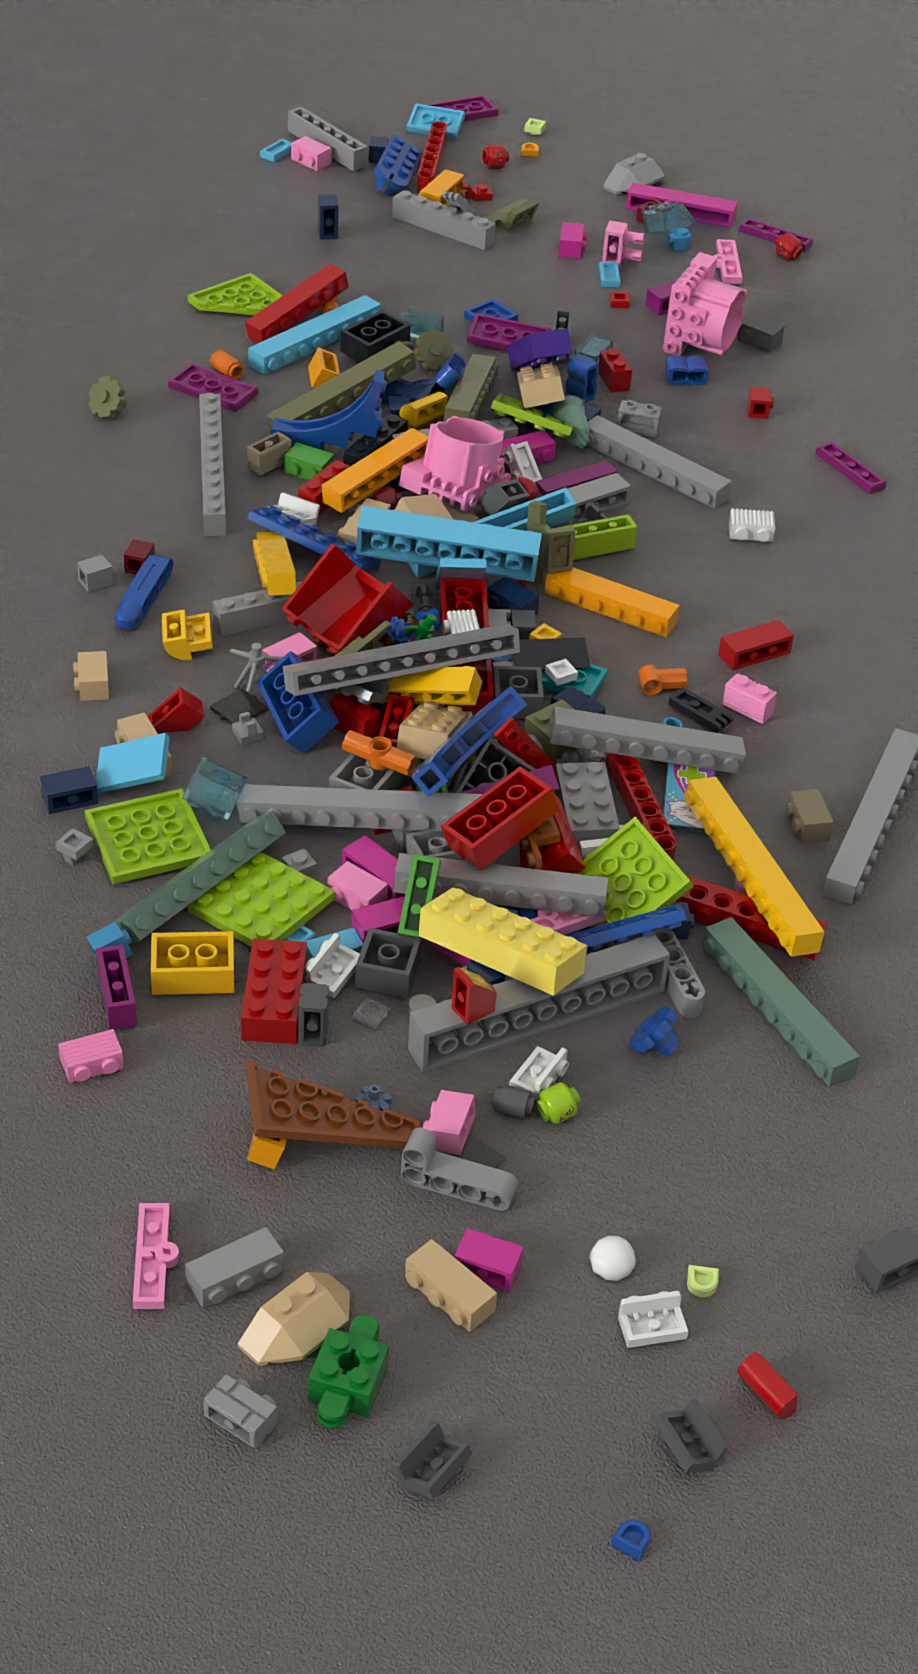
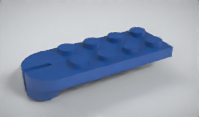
[374,134,423,196]

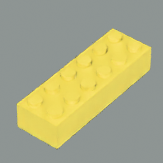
[419,887,587,996]

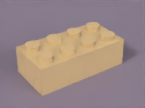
[517,362,565,408]
[396,701,468,759]

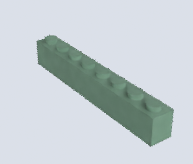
[111,811,286,943]
[702,917,860,1086]

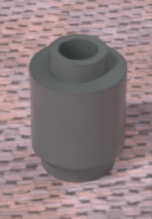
[492,1085,536,1118]

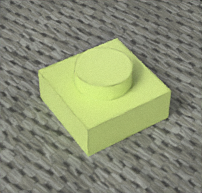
[524,118,546,135]

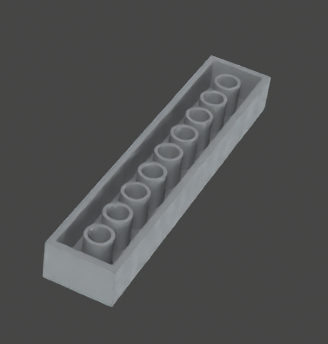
[408,934,670,1073]

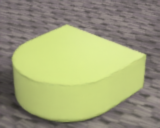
[687,1265,719,1298]

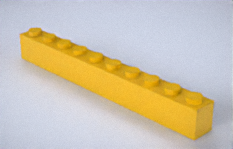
[684,777,824,957]

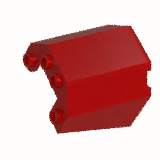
[281,544,414,656]

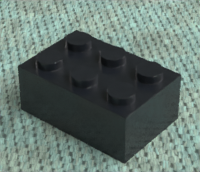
[340,310,411,362]

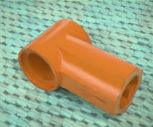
[638,664,687,696]

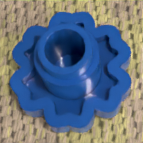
[629,1006,680,1056]

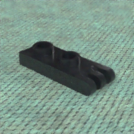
[668,687,734,733]

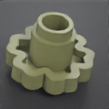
[414,329,453,371]
[89,376,127,419]

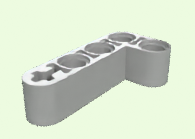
[626,927,705,1018]
[401,1128,518,1211]

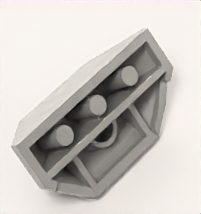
[603,153,665,195]

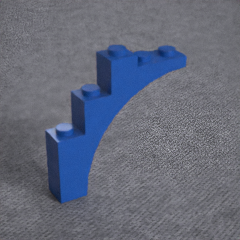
[269,370,387,450]
[412,685,527,797]

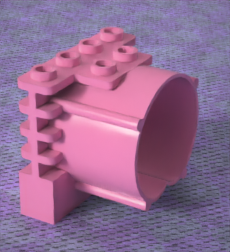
[663,252,747,355]
[399,416,511,512]

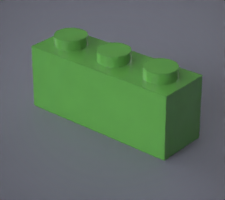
[398,854,442,938]

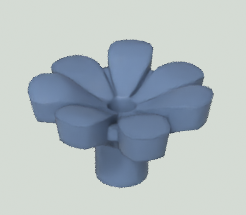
[354,1084,392,1111]

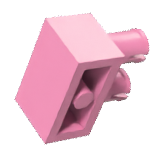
[602,221,645,268]

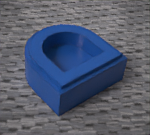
[611,1520,651,1561]

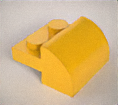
[399,392,448,431]
[162,610,213,660]

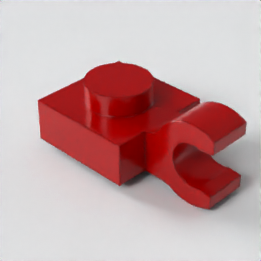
[460,183,493,200]

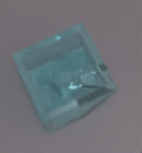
[642,200,696,233]
[182,756,248,819]

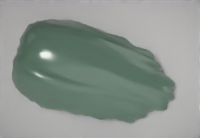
[552,395,590,449]

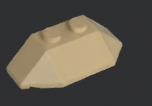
[238,1272,350,1366]

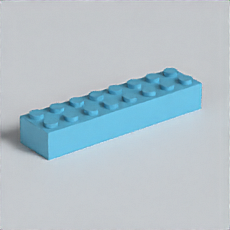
[356,506,542,582]

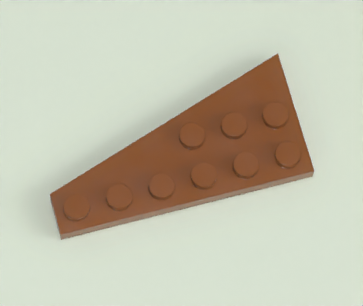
[245,1060,421,1149]

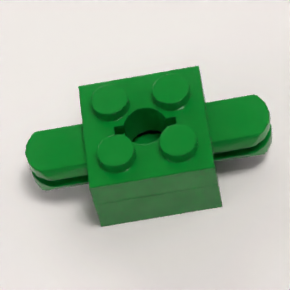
[308,1315,389,1429]

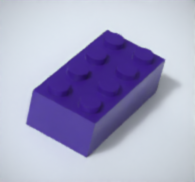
[507,328,572,372]

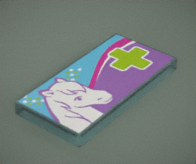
[663,762,716,836]

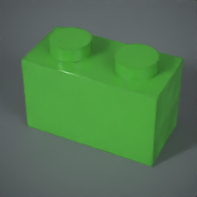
[285,442,334,480]

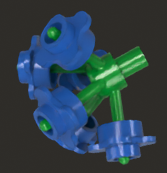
[388,608,442,644]

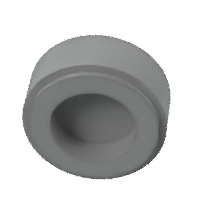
[409,994,436,1014]

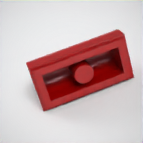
[737,1351,798,1419]

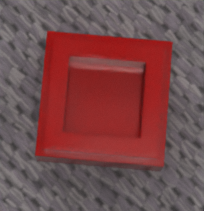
[609,292,630,308]

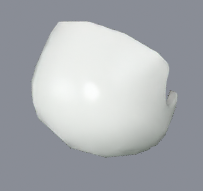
[589,1236,636,1281]

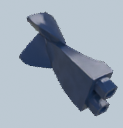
[379,378,445,403]

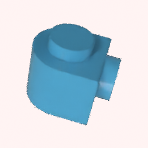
[668,227,691,252]

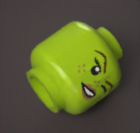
[536,1082,581,1124]

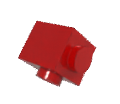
[747,387,774,419]

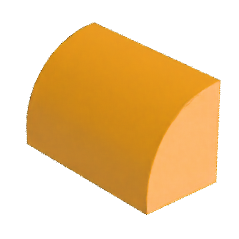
[308,347,340,389]

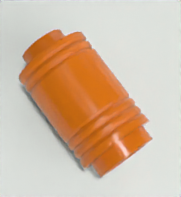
[210,349,244,380]

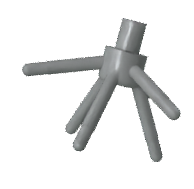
[230,643,283,692]

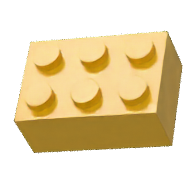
[151,931,234,995]

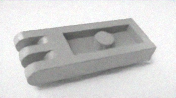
[442,191,478,217]

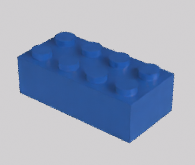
[257,651,339,754]

